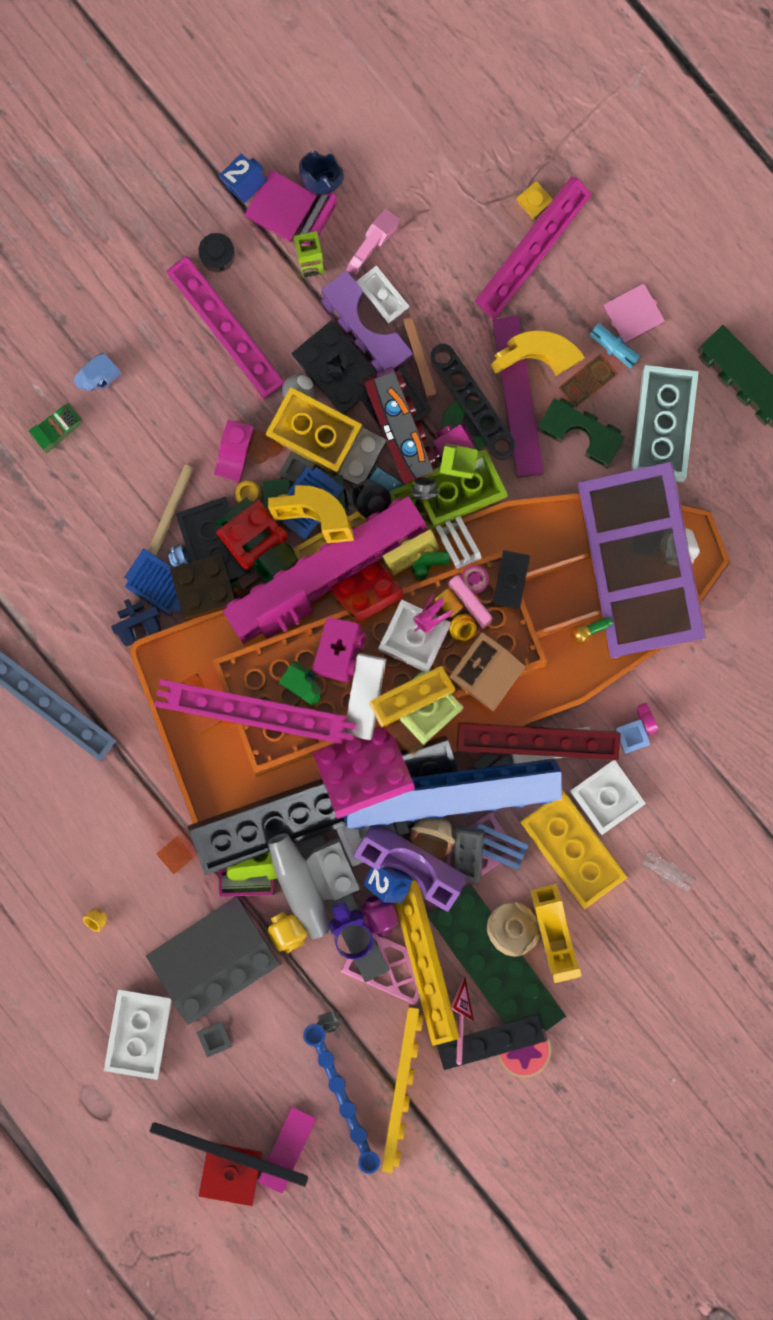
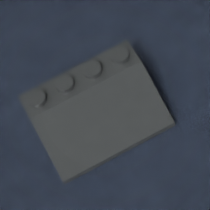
[146,896,281,1025]

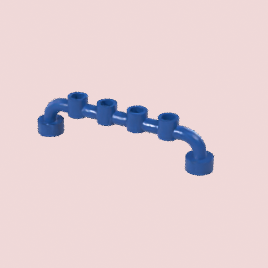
[303,1024,380,1174]

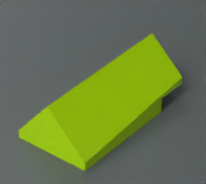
[389,449,508,530]

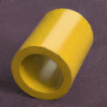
[435,588,465,619]

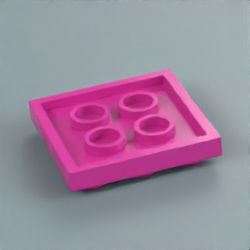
[312,724,415,819]

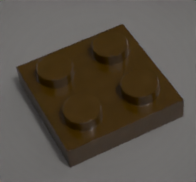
[170,553,235,621]

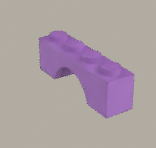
[321,271,413,372]
[354,824,468,912]

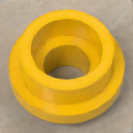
[449,614,476,641]

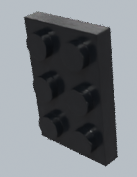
[175,496,252,581]

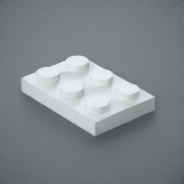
[104,989,172,1080]

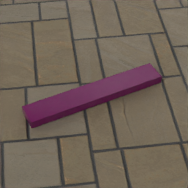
[492,316,544,478]

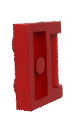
[216,500,288,570]

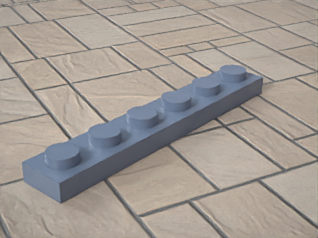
[0,651,117,762]

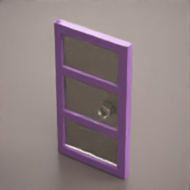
[578,462,706,659]

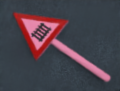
[451,977,474,1065]

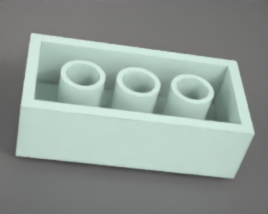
[631,365,699,482]

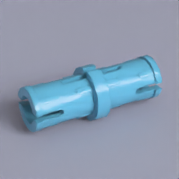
[589,322,641,369]

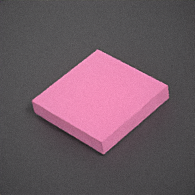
[449,576,492,629]

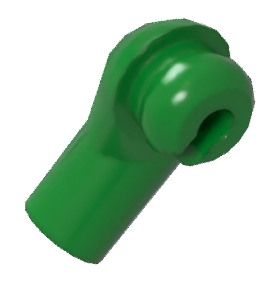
[412,551,450,580]

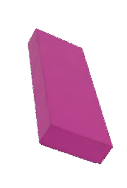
[258,1106,317,1194]

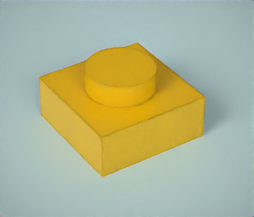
[516,181,553,220]

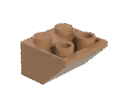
[449,632,526,711]

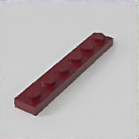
[456,722,621,760]

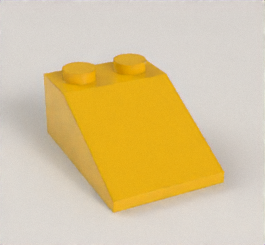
[265,387,362,476]

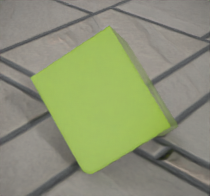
[440,443,478,479]

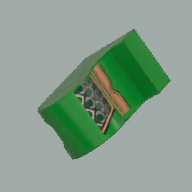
[29,403,83,454]

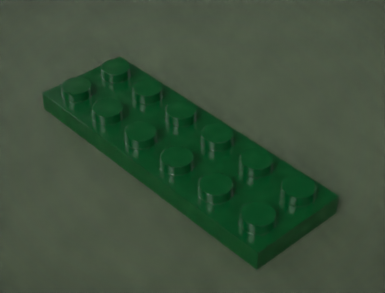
[427,883,566,1032]

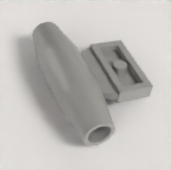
[268,833,360,939]

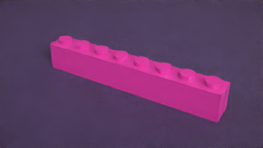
[223,496,428,644]

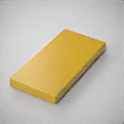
[520,790,628,910]

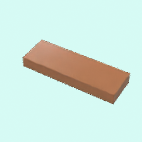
[403,318,437,401]

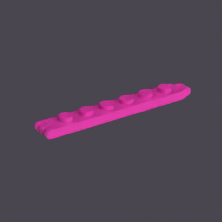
[154,679,357,744]

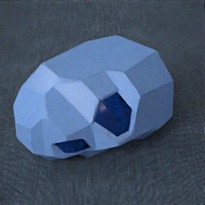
[74,352,122,391]

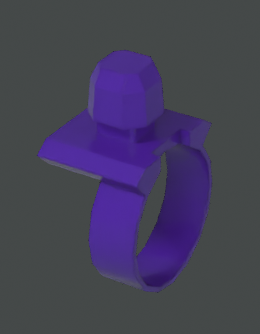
[328,901,374,960]

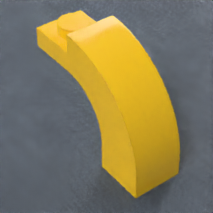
[530,883,581,983]

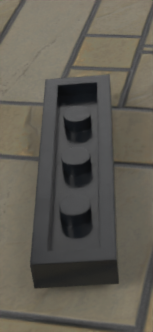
[437,1014,548,1070]

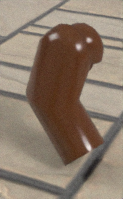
[232,577,265,599]

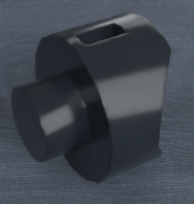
[198,233,235,272]
[352,480,392,519]

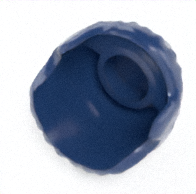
[299,150,344,195]

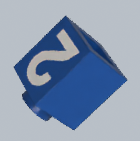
[218,153,267,203]
[363,867,413,903]

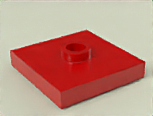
[198,1142,262,1206]

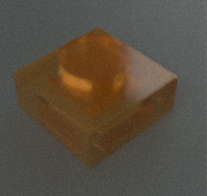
[156,836,195,874]

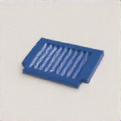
[279,467,344,540]
[124,548,181,616]

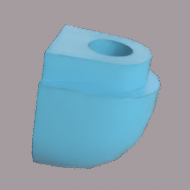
[368,465,405,491]

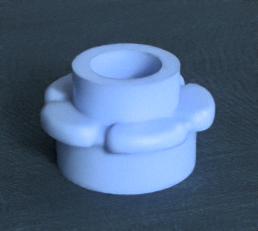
[168,545,191,567]

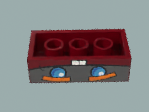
[362,367,437,484]

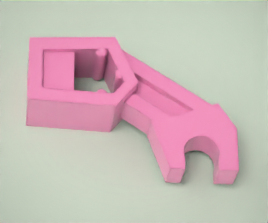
[346,209,400,276]

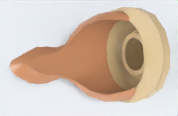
[409,817,455,880]

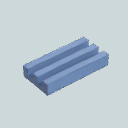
[477,823,529,870]

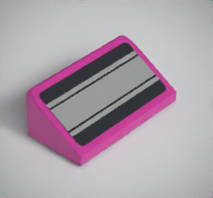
[297,193,338,246]
[219,869,274,897]

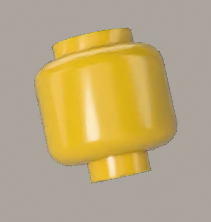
[267,911,307,954]

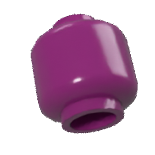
[360,895,399,937]

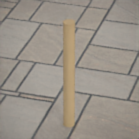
[148,465,194,556]

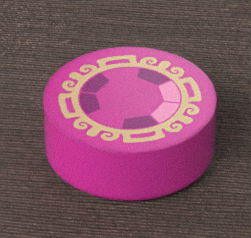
[461,565,489,594]

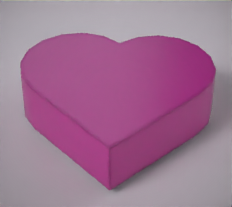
[636,703,658,735]

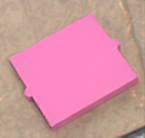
[603,283,665,343]

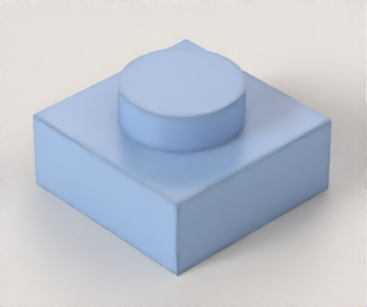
[615,719,651,754]

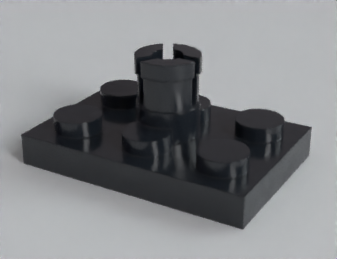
[291,320,377,415]

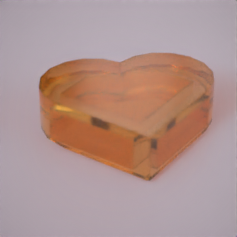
[249,429,283,463]

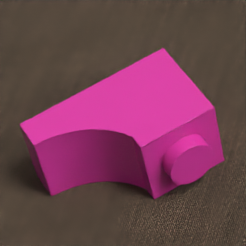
[214,420,255,483]

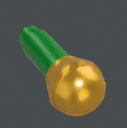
[572,617,613,643]

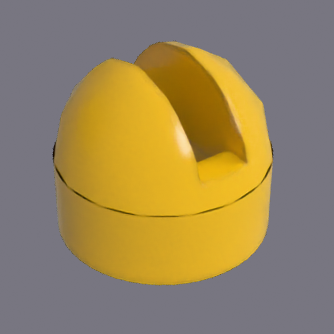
[83,908,107,932]

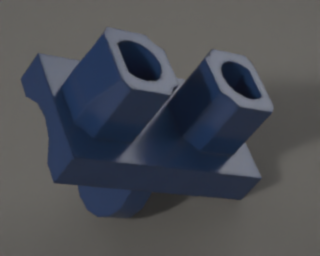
[111,599,162,647]

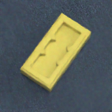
[383,529,439,576]

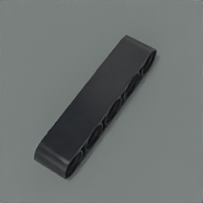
[431,344,515,460]

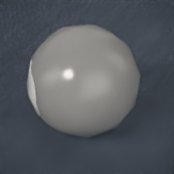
[282,374,316,399]

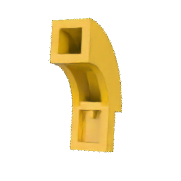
[490,331,585,376]
[268,485,354,544]

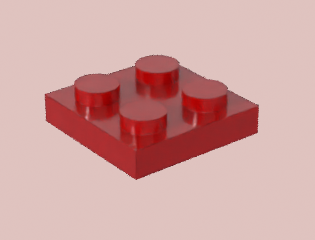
[331,561,404,623]

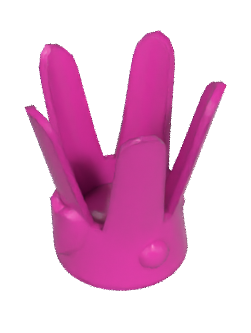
[413,594,453,634]

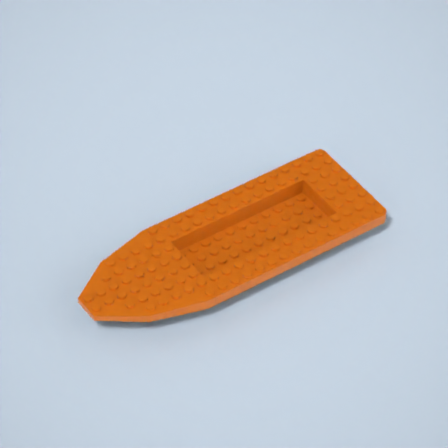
[130,489,730,824]

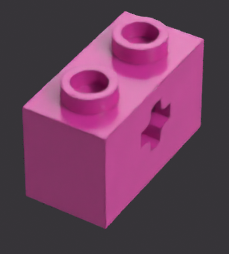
[313,617,366,683]

